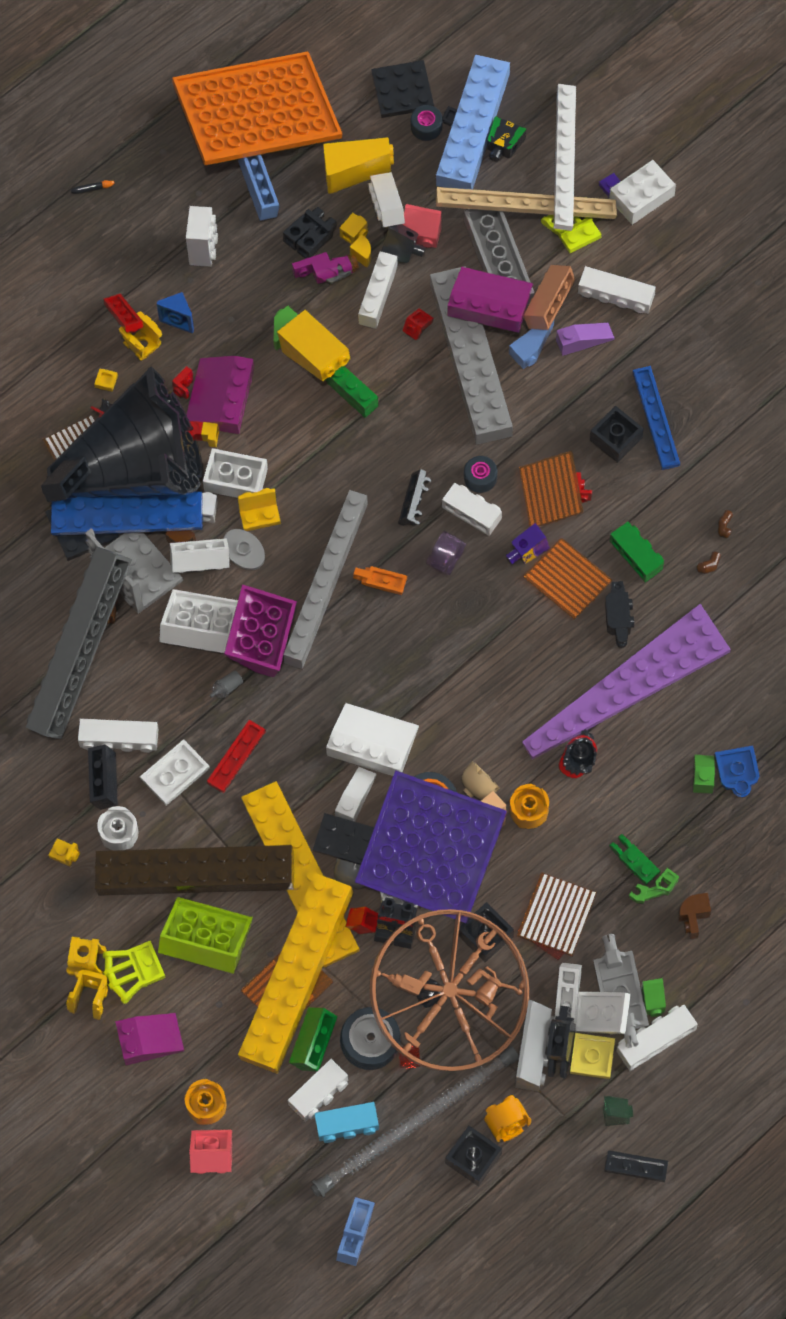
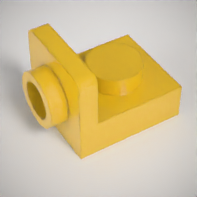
[49,838,80,867]

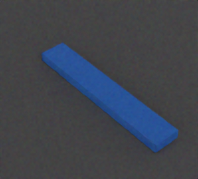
[632,366,680,470]

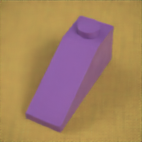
[556,323,614,356]

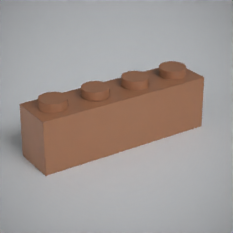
[524,265,575,330]

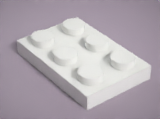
[140,739,210,806]
[574,992,630,1034]

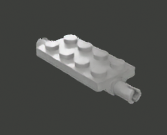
[594,934,649,1048]

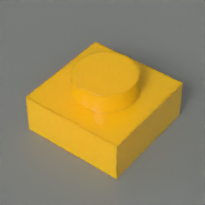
[94,368,118,392]

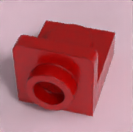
[403,308,434,340]
[172,366,193,399]
[572,472,592,503]

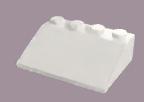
[160,589,238,653]
[326,703,419,776]

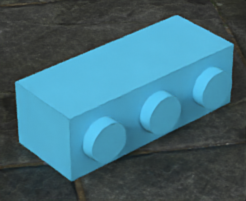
[315,1102,379,1143]

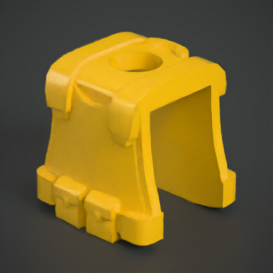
[119,312,162,361]
[66,937,107,977]
[66,970,108,1020]

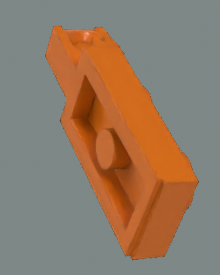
[353,566,407,595]

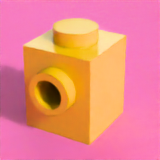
[339,213,368,245]

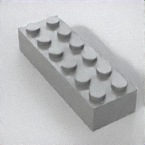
[464,209,535,305]

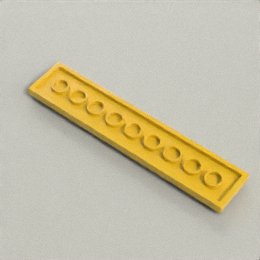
[241,781,360,967]

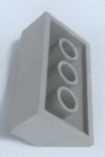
[515,1000,555,1092]

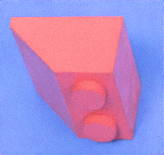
[402,204,442,248]
[190,1130,232,1174]

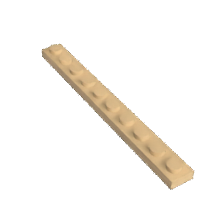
[436,187,617,219]

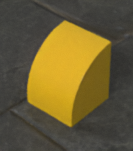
[350,234,371,267]

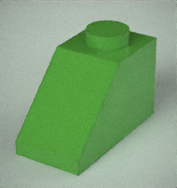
[274,306,298,351]
[693,755,715,794]
[641,978,666,1017]

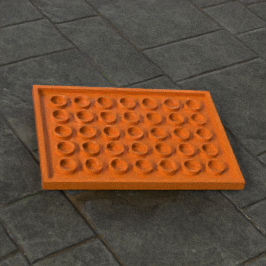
[172,51,342,165]

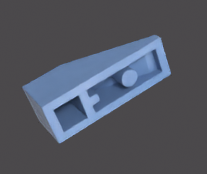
[509,320,554,369]

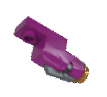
[292,252,359,284]

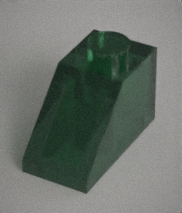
[603,1096,633,1126]

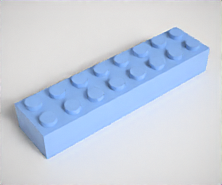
[436,55,510,190]

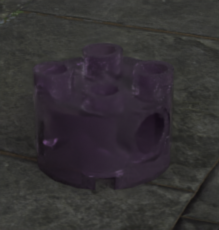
[426,530,467,575]

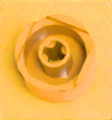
[510,784,549,829]
[185,1079,227,1125]
[484,1095,531,1142]

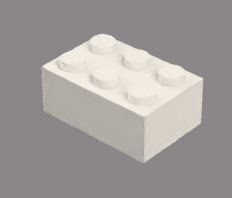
[610,160,676,225]
[186,206,218,267]
[203,448,268,498]

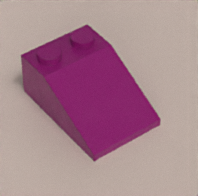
[115,1013,184,1066]

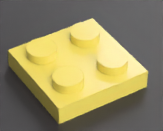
[570,1033,615,1079]

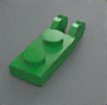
[609,834,661,886]

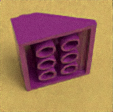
[447,267,533,333]
[186,356,254,434]
[224,584,297,678]

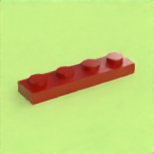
[103,294,144,333]
[207,720,266,793]

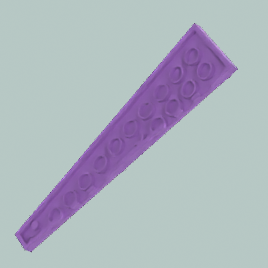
[522,604,731,760]

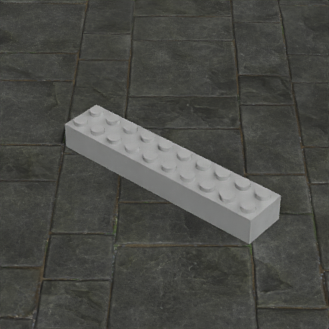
[430,266,513,445]

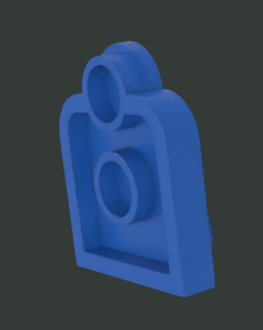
[714,746,759,797]

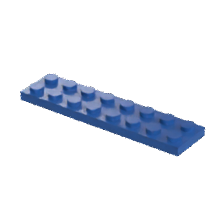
[51,492,203,535]

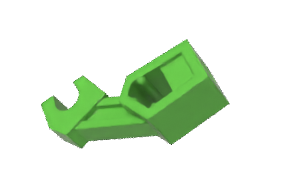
[629,868,679,904]

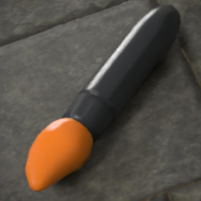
[71,180,115,194]

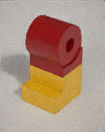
[189,421,219,447]

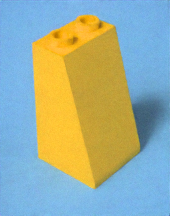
[323,138,394,194]
[277,310,351,381]

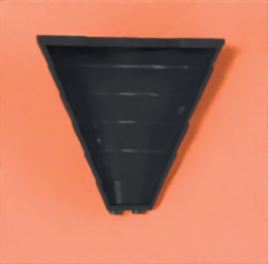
[47,366,203,498]

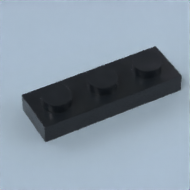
[605,1150,668,1183]

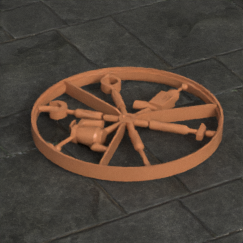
[370,909,529,1071]

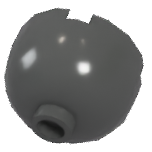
[334,858,366,892]

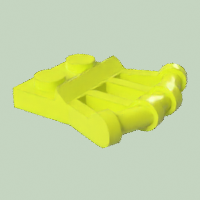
[541,197,602,253]
[103,941,166,1004]

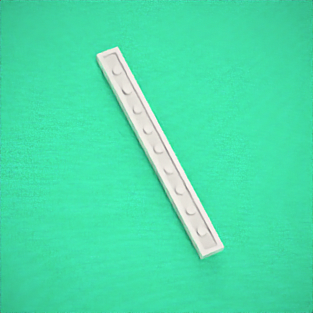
[554,84,576,231]

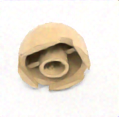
[462,761,500,799]

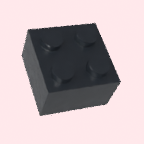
[590,406,644,463]
[458,902,514,963]
[445,1126,502,1187]

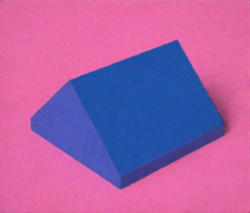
[157,292,194,334]

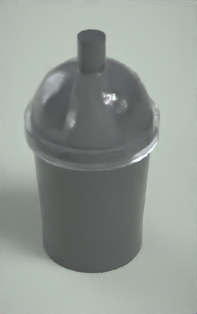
[209,670,243,698]

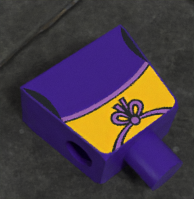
[506,523,550,564]

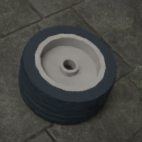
[340,1007,401,1070]

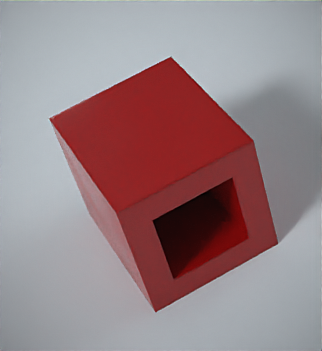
[345,907,379,934]

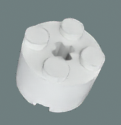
[97,806,139,851]

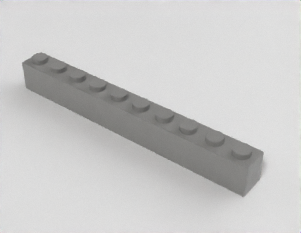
[284,490,368,669]

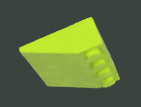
[158,897,253,974]

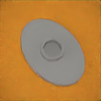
[224,529,265,570]

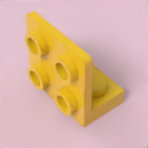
[238,488,281,531]

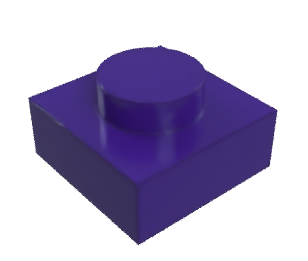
[599,173,621,198]

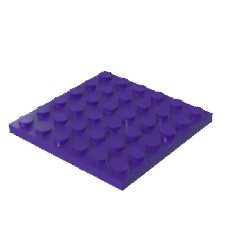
[355,770,507,923]

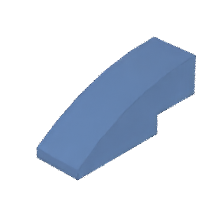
[336,1197,375,1266]

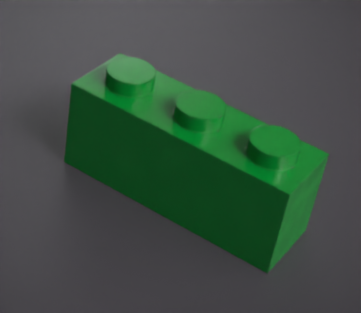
[326,366,378,418]
[609,522,664,582]
[289,1007,338,1072]

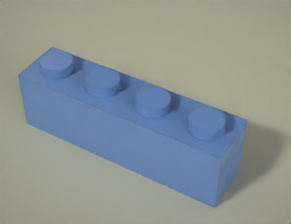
[238,154,279,221]

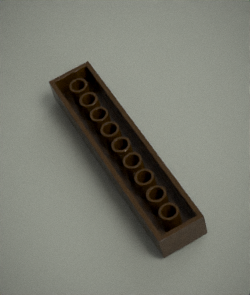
[95,845,294,896]

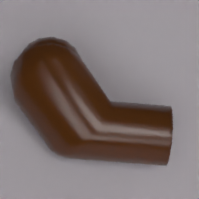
[718,510,733,538]
[697,551,721,574]

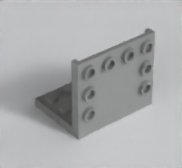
[86,528,183,614]

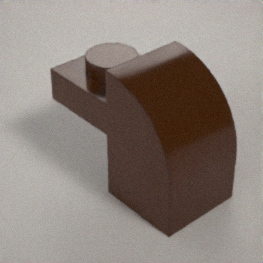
[678,893,711,939]

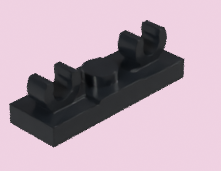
[398,469,431,526]

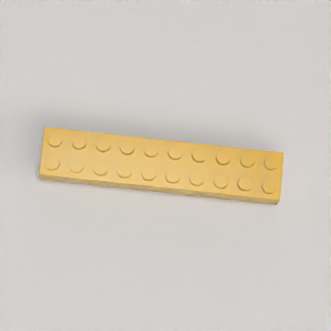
[238,873,354,1074]

